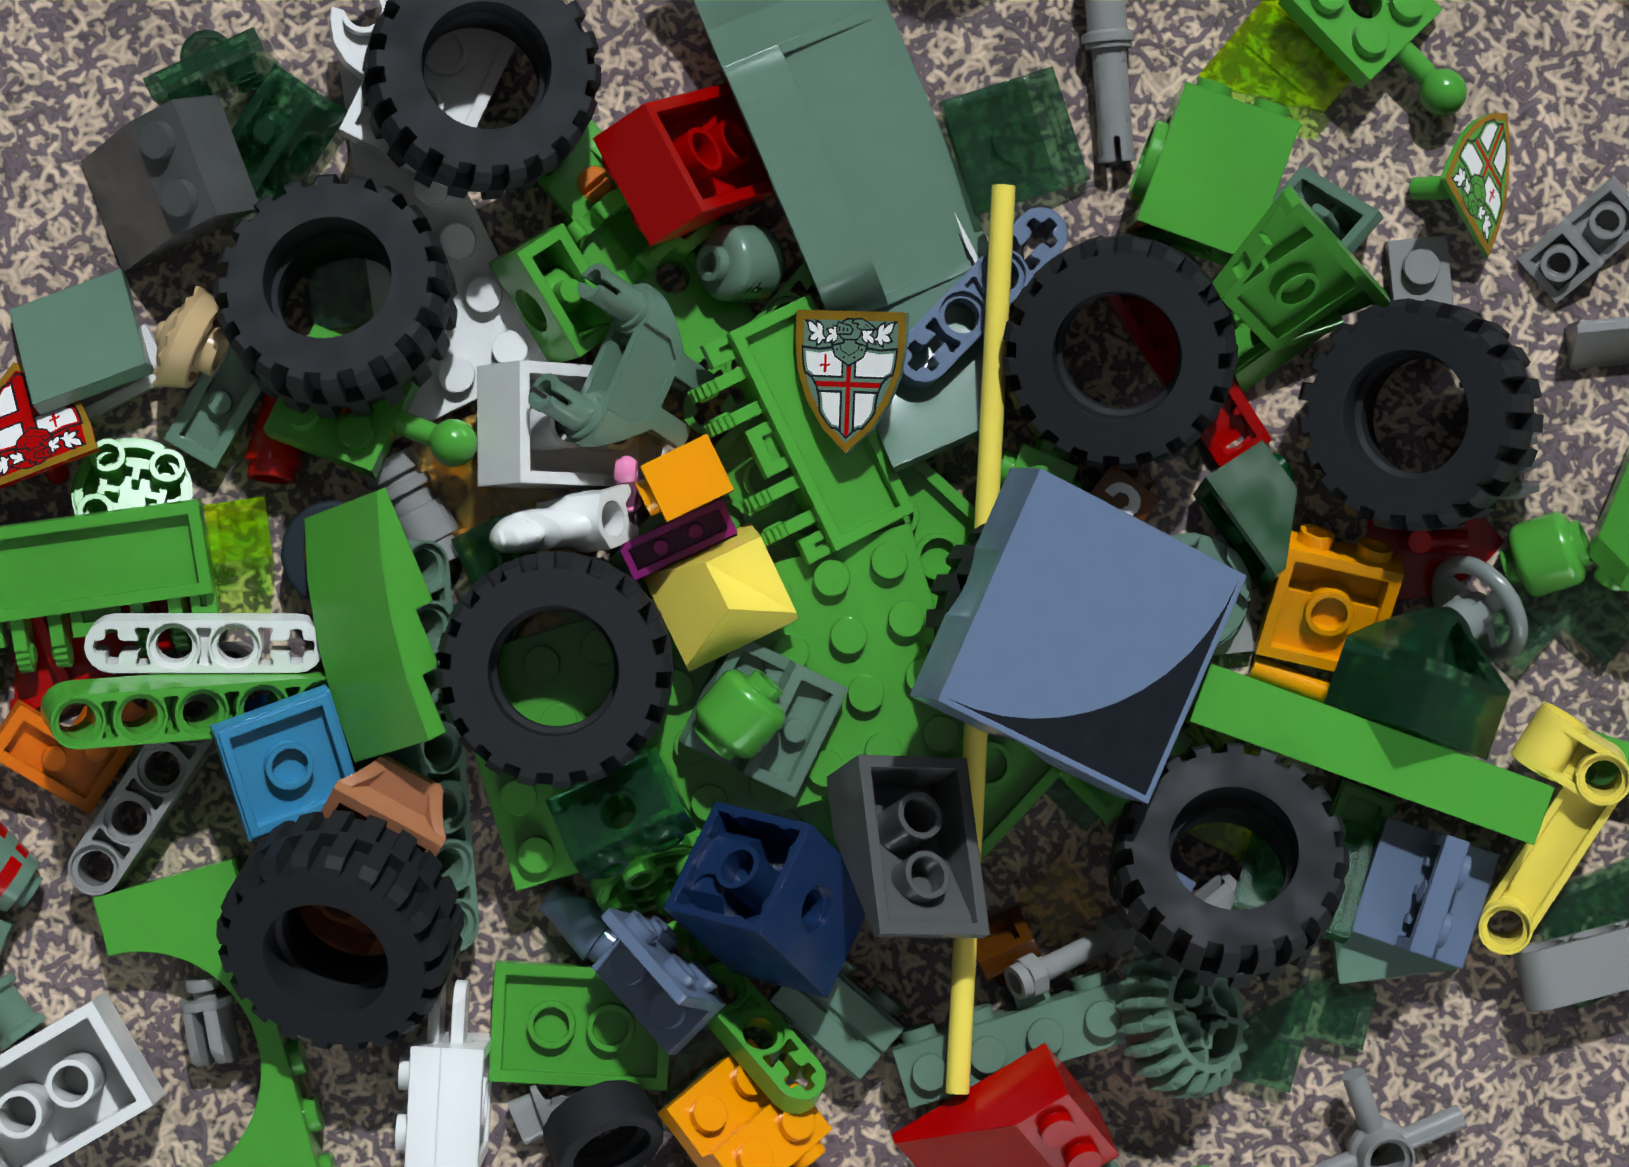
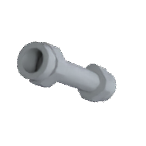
[1004,914,1137,1000]

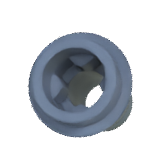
[538,883,619,963]

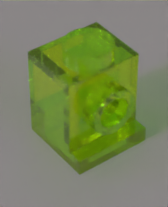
[204,496,275,573]

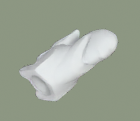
[489,484,639,554]

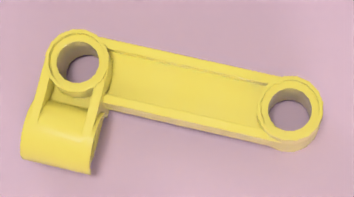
[1477,701,1629,955]

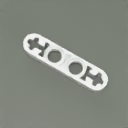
[84,613,321,673]

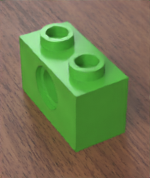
[489,223,613,363]

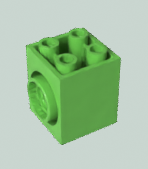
[1125,78,1301,266]

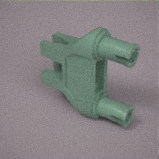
[528,263,715,448]

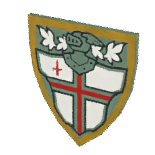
[795,310,909,453]

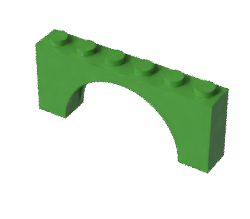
[93,855,338,1167]

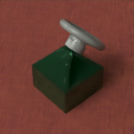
[1324,555,1528,760]

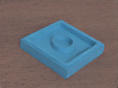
[209,684,356,842]

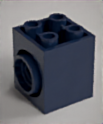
[663,802,866,998]

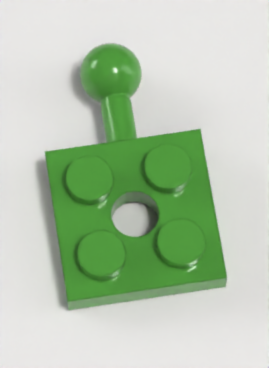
[1278,0,1467,116]
[263,324,478,479]

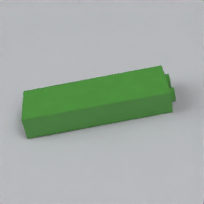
[1185,663,1555,845]

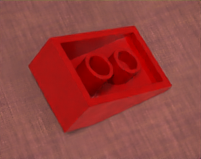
[592,82,775,246]
[892,1043,1120,1167]

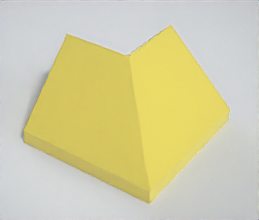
[643,522,799,672]

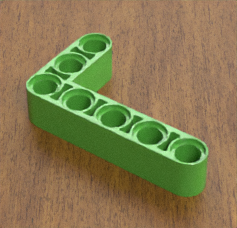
[40,664,351,756]

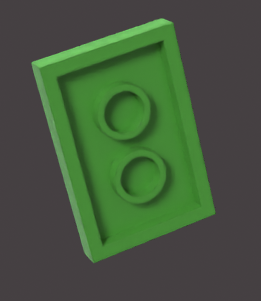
[489,960,670,1091]

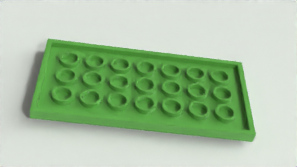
[474,522,964,891]

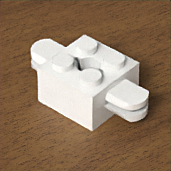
[395,980,492,1167]

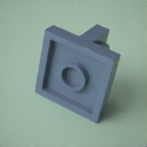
[1345,816,1500,969]

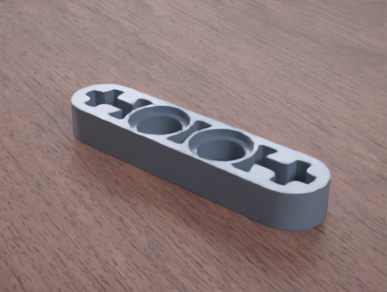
[900,207,1068,389]

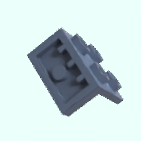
[592,908,726,1055]

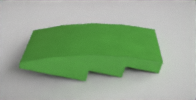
[304,487,446,762]

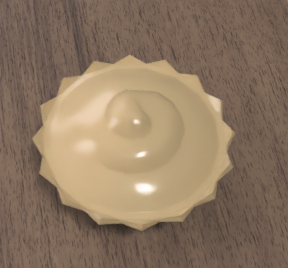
[152,282,230,390]

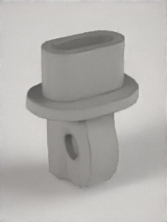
[508,1084,585,1145]

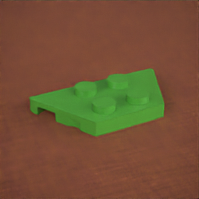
[1212,185,1390,352]

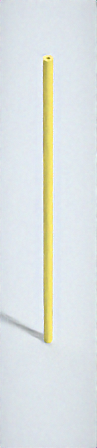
[945,184,1016,1095]

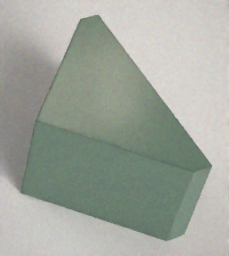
[1272,165,1384,254]

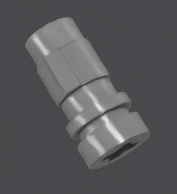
[362,445,464,561]

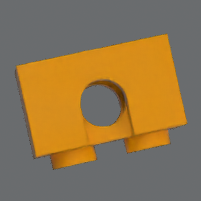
[635,434,735,522]

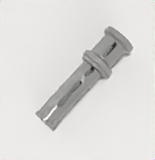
[1081,0,1136,164]

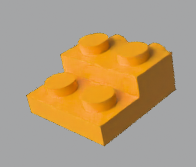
[1254,524,1404,680]
[657,1038,832,1167]

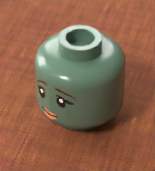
[696,224,786,302]

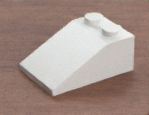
[477,360,665,489]

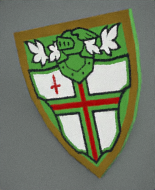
[1409,113,1510,257]

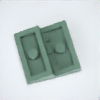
[678,641,849,797]

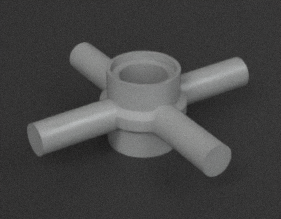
[1311,1068,1466,1167]

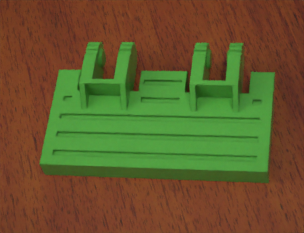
[687,294,916,565]
[0,498,220,673]

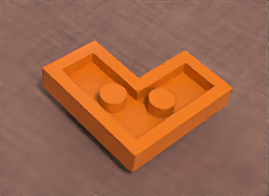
[0,699,148,814]

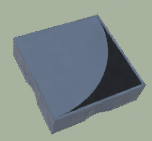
[909,468,1247,804]

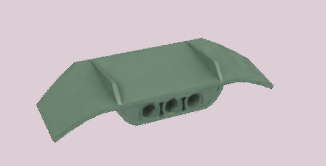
[693,0,1010,473]

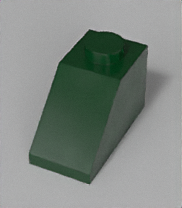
[1193,440,1298,591]

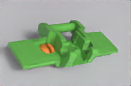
[537,119,756,364]

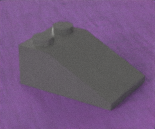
[81,95,258,273]
[826,755,990,938]

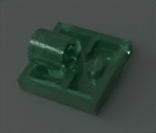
[143,27,281,106]

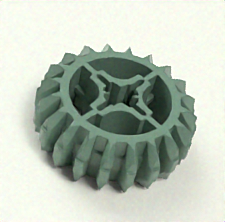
[1114,949,1250,1099]

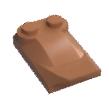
[297,756,446,956]

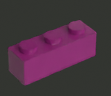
[618,498,738,580]

